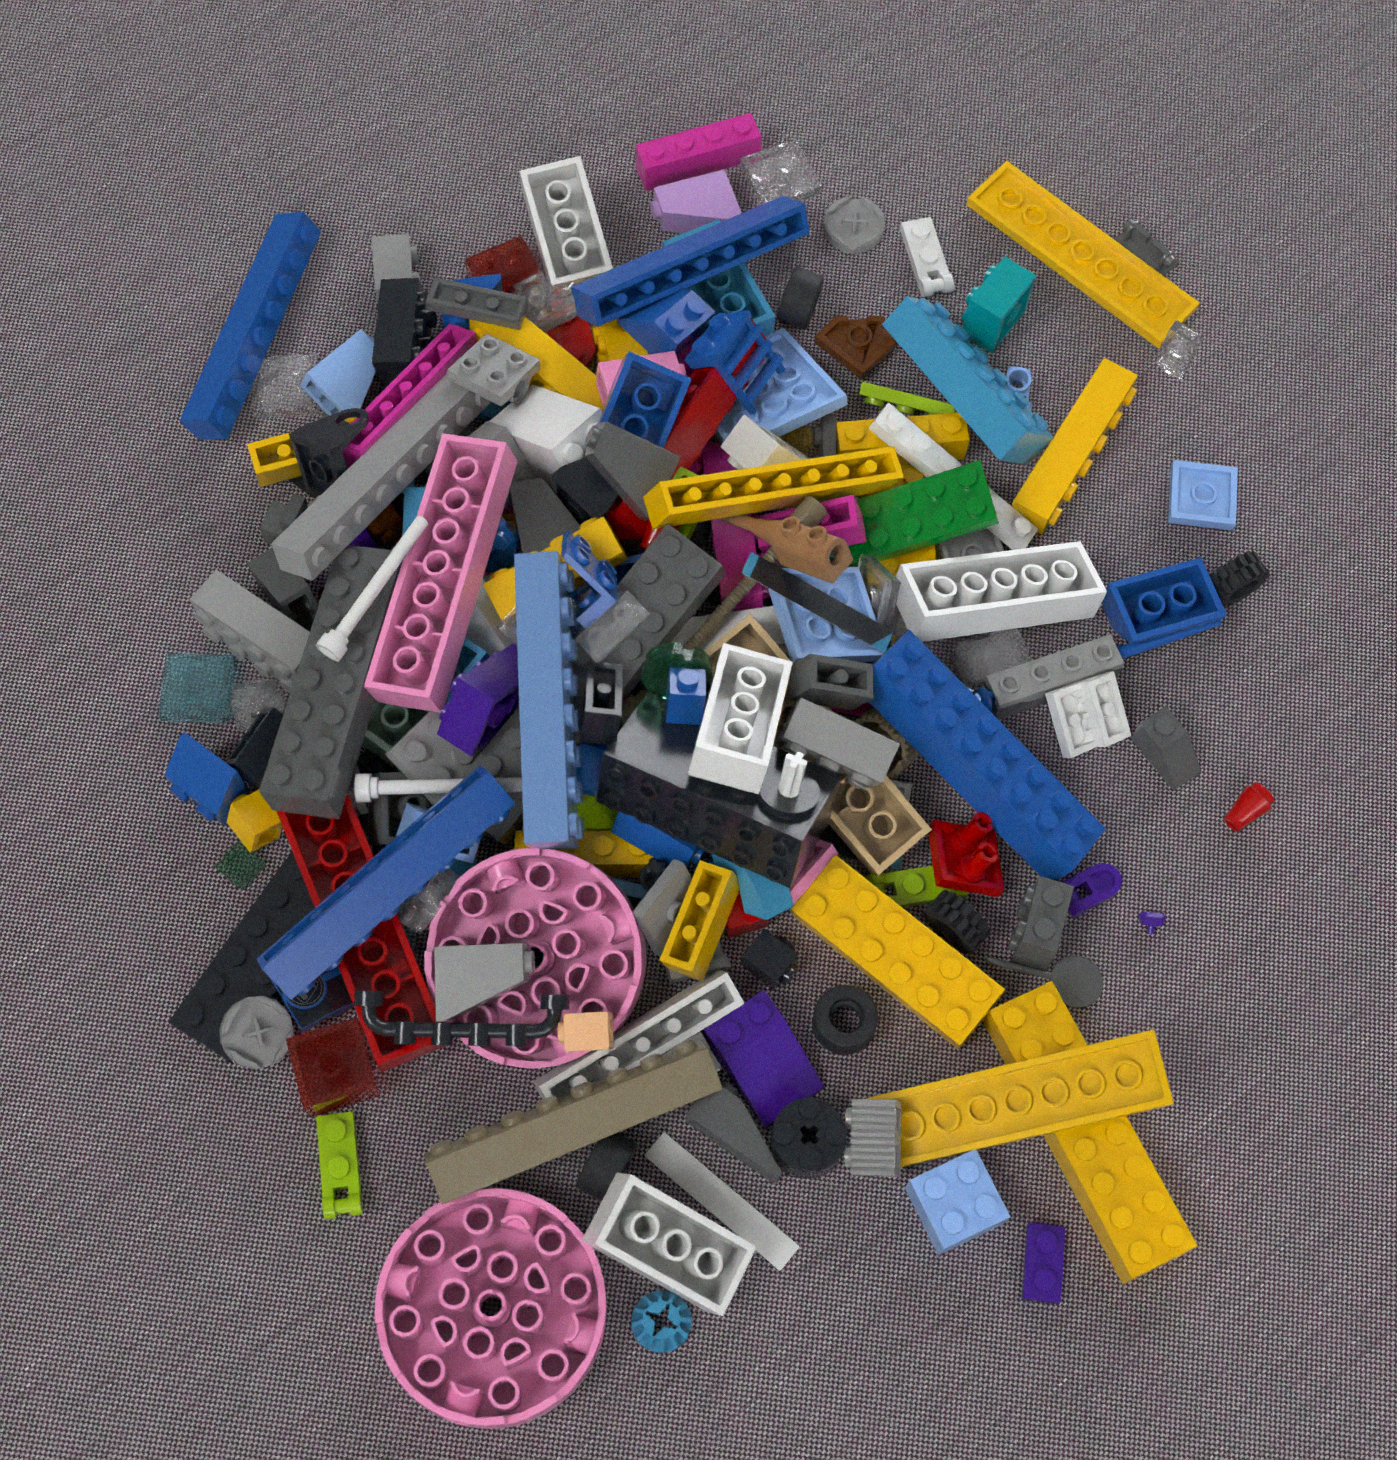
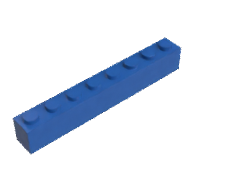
[571,196,810,327]
[179,212,322,440]
[256,765,516,1000]

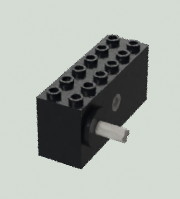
[596,692,842,888]

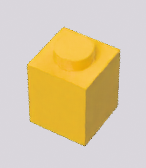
[227,789,282,853]

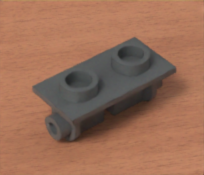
[1114,219,1180,276]

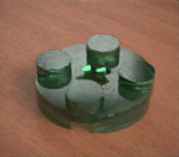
[641,642,712,699]

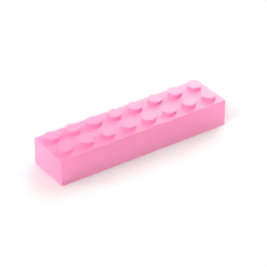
[364,433,518,713]

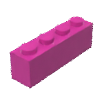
[636,113,762,191]

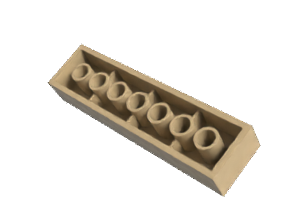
[694,613,932,875]

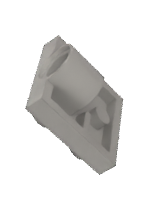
[447,333,540,406]

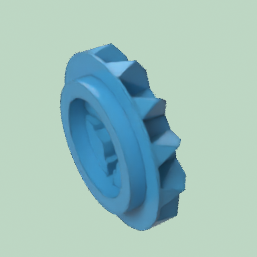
[631,1290,692,1353]

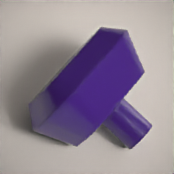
[1138,911,1167,934]

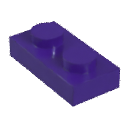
[1021,1222,1066,1304]

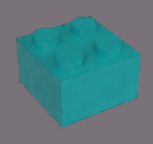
[961,256,1037,353]

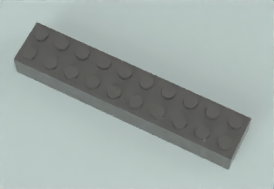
[460,524,726,845]

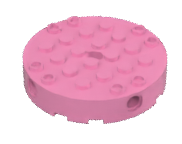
[424,848,647,1069]
[375,1188,607,1429]

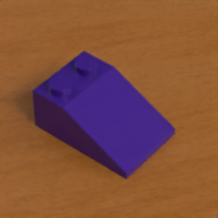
[703,990,824,1129]

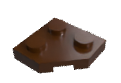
[814,315,899,380]

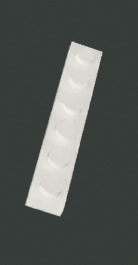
[868,403,1038,550]

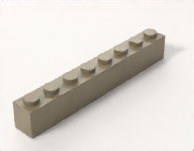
[424,1040,723,1205]

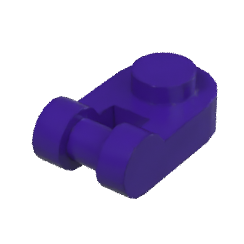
[1061,863,1122,918]

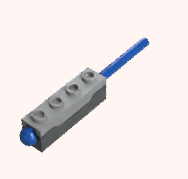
[975,619,1222,719]

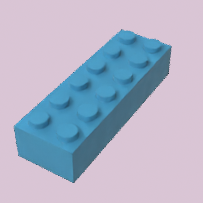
[882,296,1054,465]

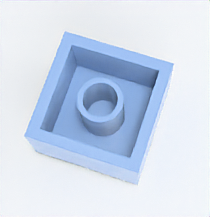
[905,1149,1011,1256]

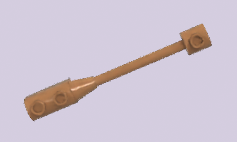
[718,515,853,584]

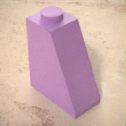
[650,170,741,233]

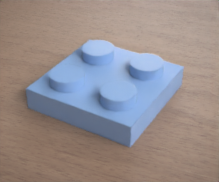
[1168,460,1238,531]

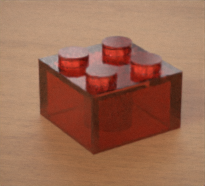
[286,1018,381,1118]

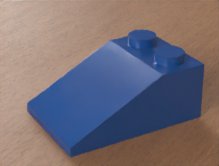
[598,351,691,448]

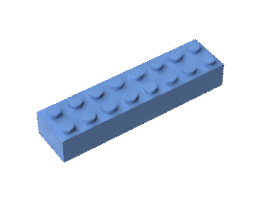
[514,551,584,850]

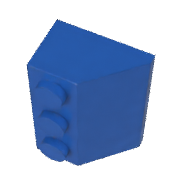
[1102,557,1227,644]

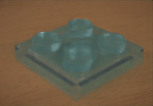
[158,654,236,723]

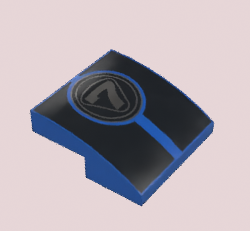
[270,966,354,1033]

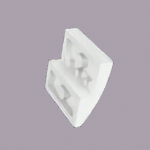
[1045,671,1131,758]

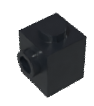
[741,929,798,991]

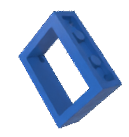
[611,812,706,870]

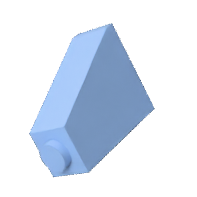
[300,329,376,416]

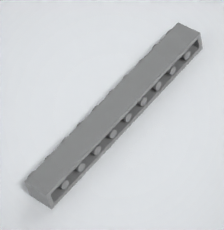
[271,373,491,581]

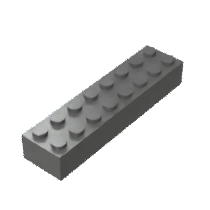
[259,545,403,819]

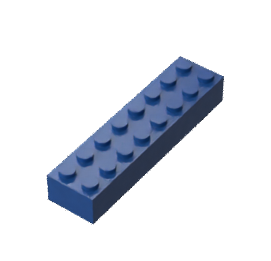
[868,629,1106,881]

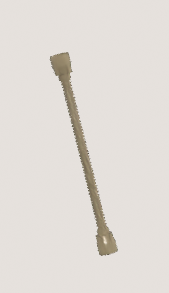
[620,496,828,726]

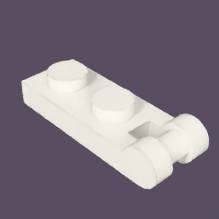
[900,217,954,297]

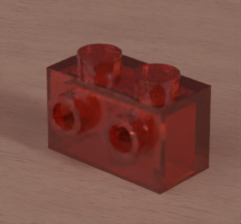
[464,235,539,294]

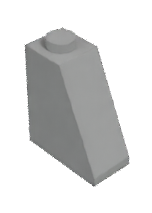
[434,943,535,1021]

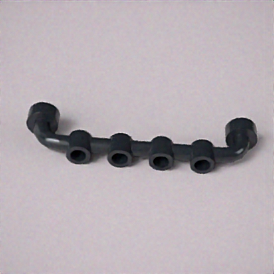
[354,991,570,1047]

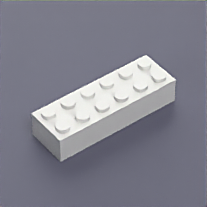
[890,541,1107,642]

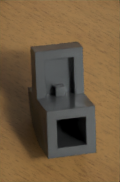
[259,493,308,545]

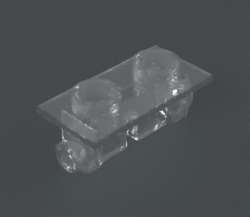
[575,591,651,664]

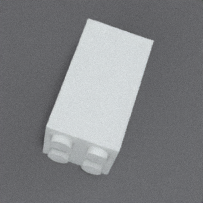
[489,385,602,490]

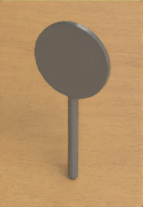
[985,956,1103,1008]

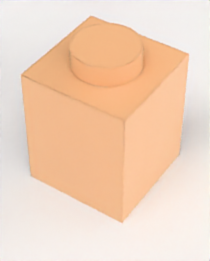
[558,1012,614,1052]

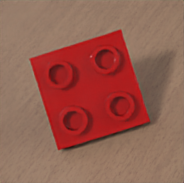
[928,812,1004,897]

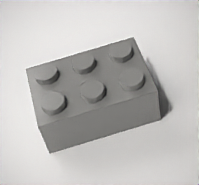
[775,698,900,790]

